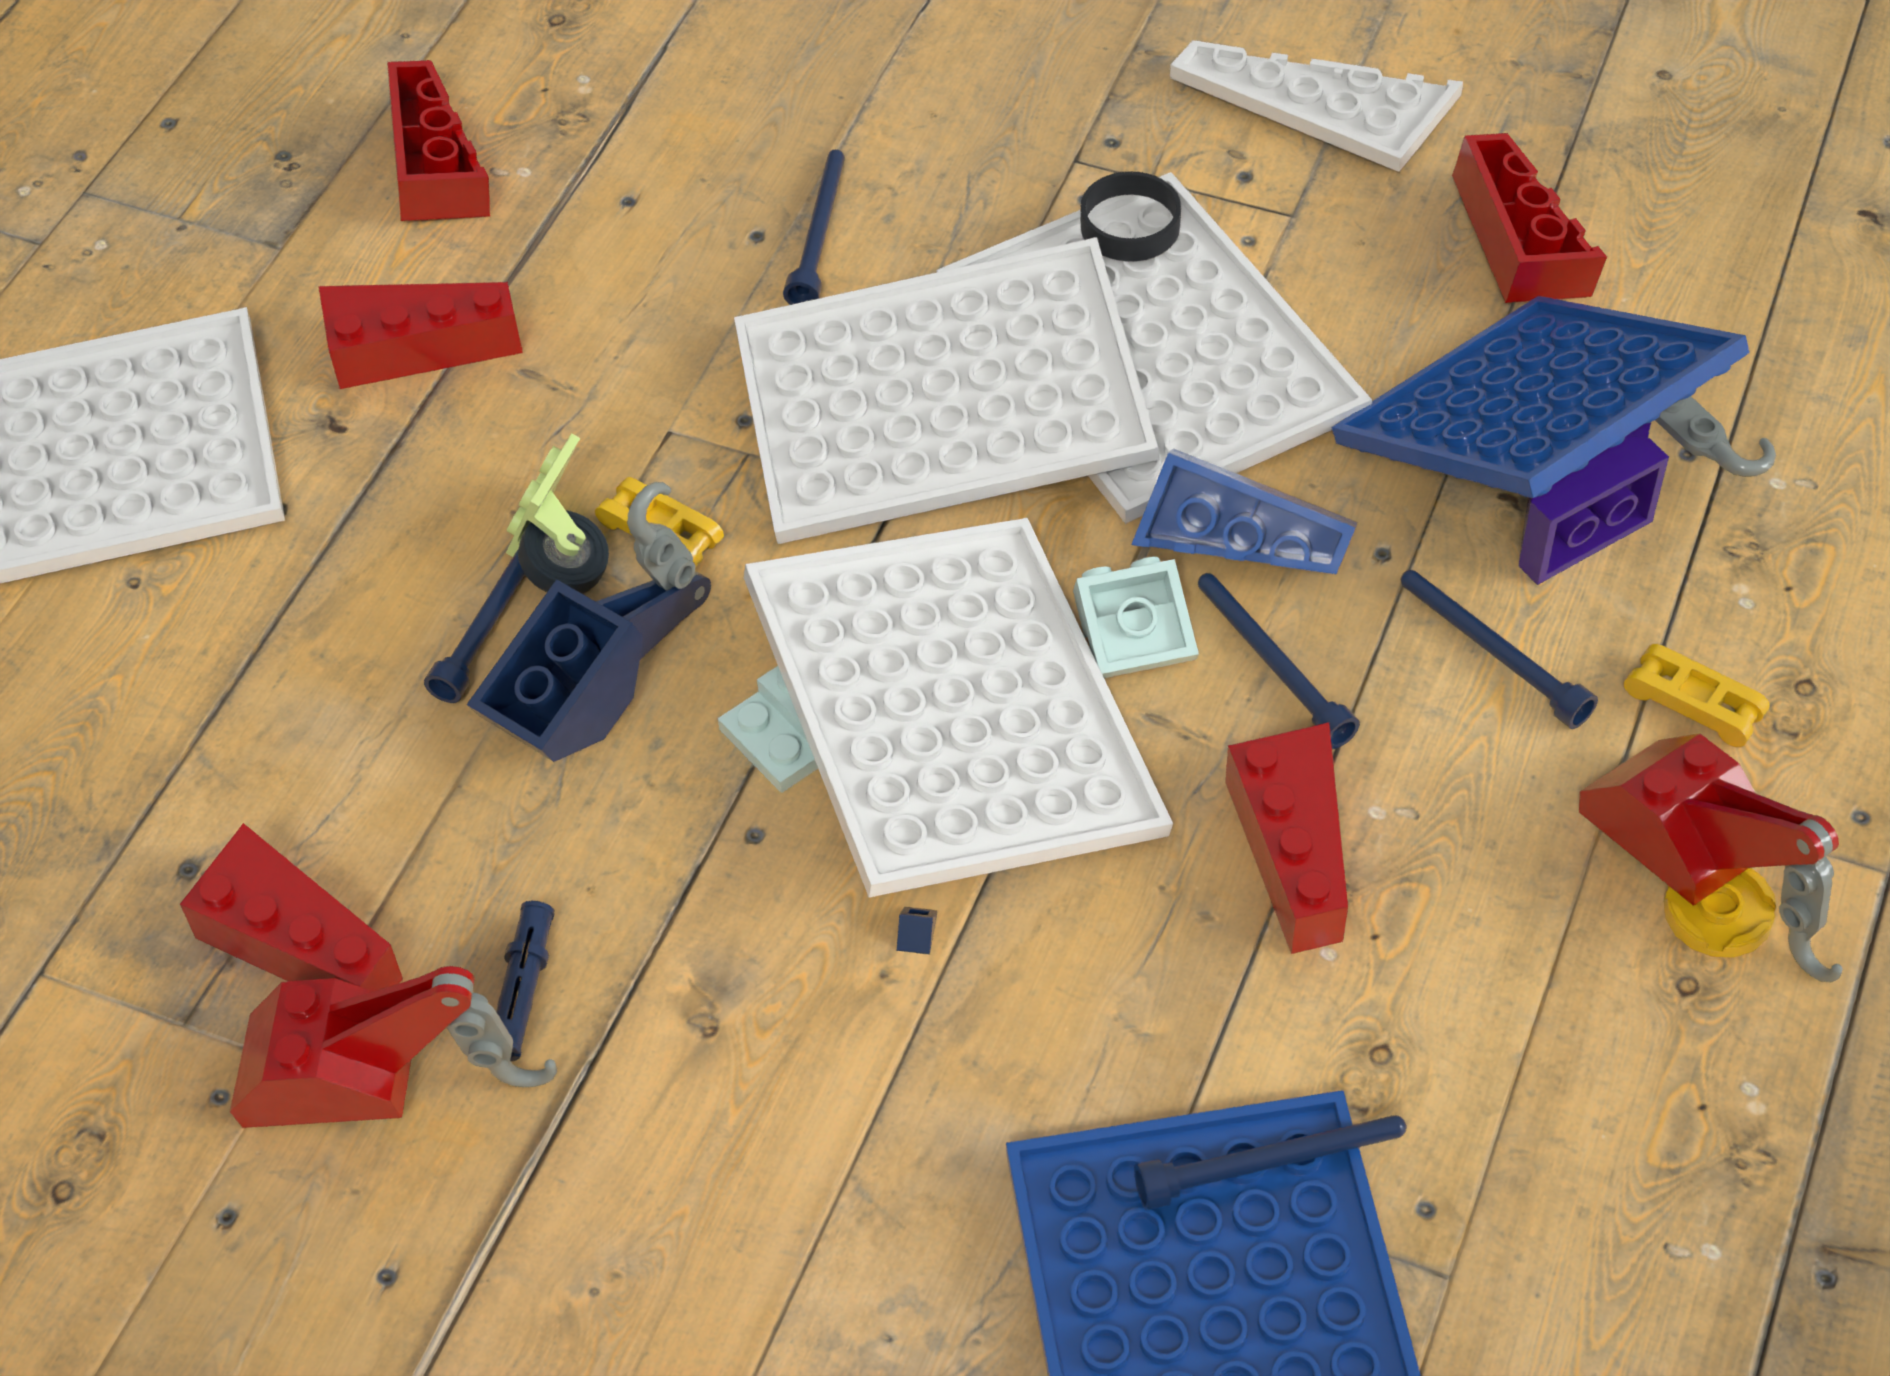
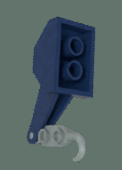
[466,482,711,762]

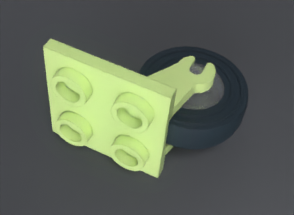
[506,433,609,594]

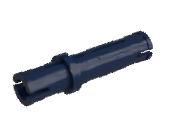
[496,900,555,1061]

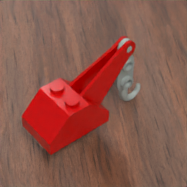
[1579,733,1843,983]
[230,966,557,1128]

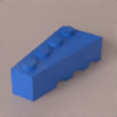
[1131,449,1358,574]

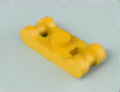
[595,477,724,567]
[1624,644,1770,747]

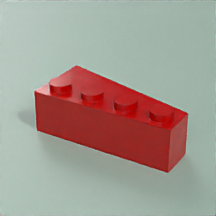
[387,60,490,221]
[1452,133,1607,303]
[318,282,523,389]
[1225,723,1348,954]
[180,823,403,991]

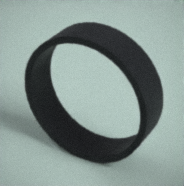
[1080,171,1181,262]

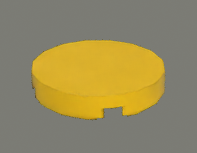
[1664,868,1776,958]

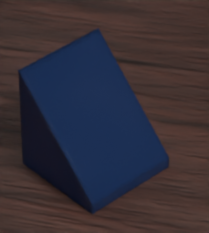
[896,907,938,955]

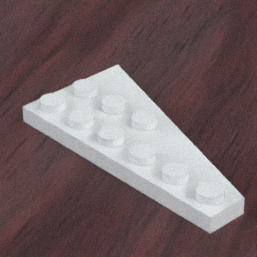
[1170,40,1463,172]

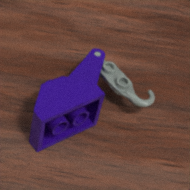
[1518,396,1776,585]

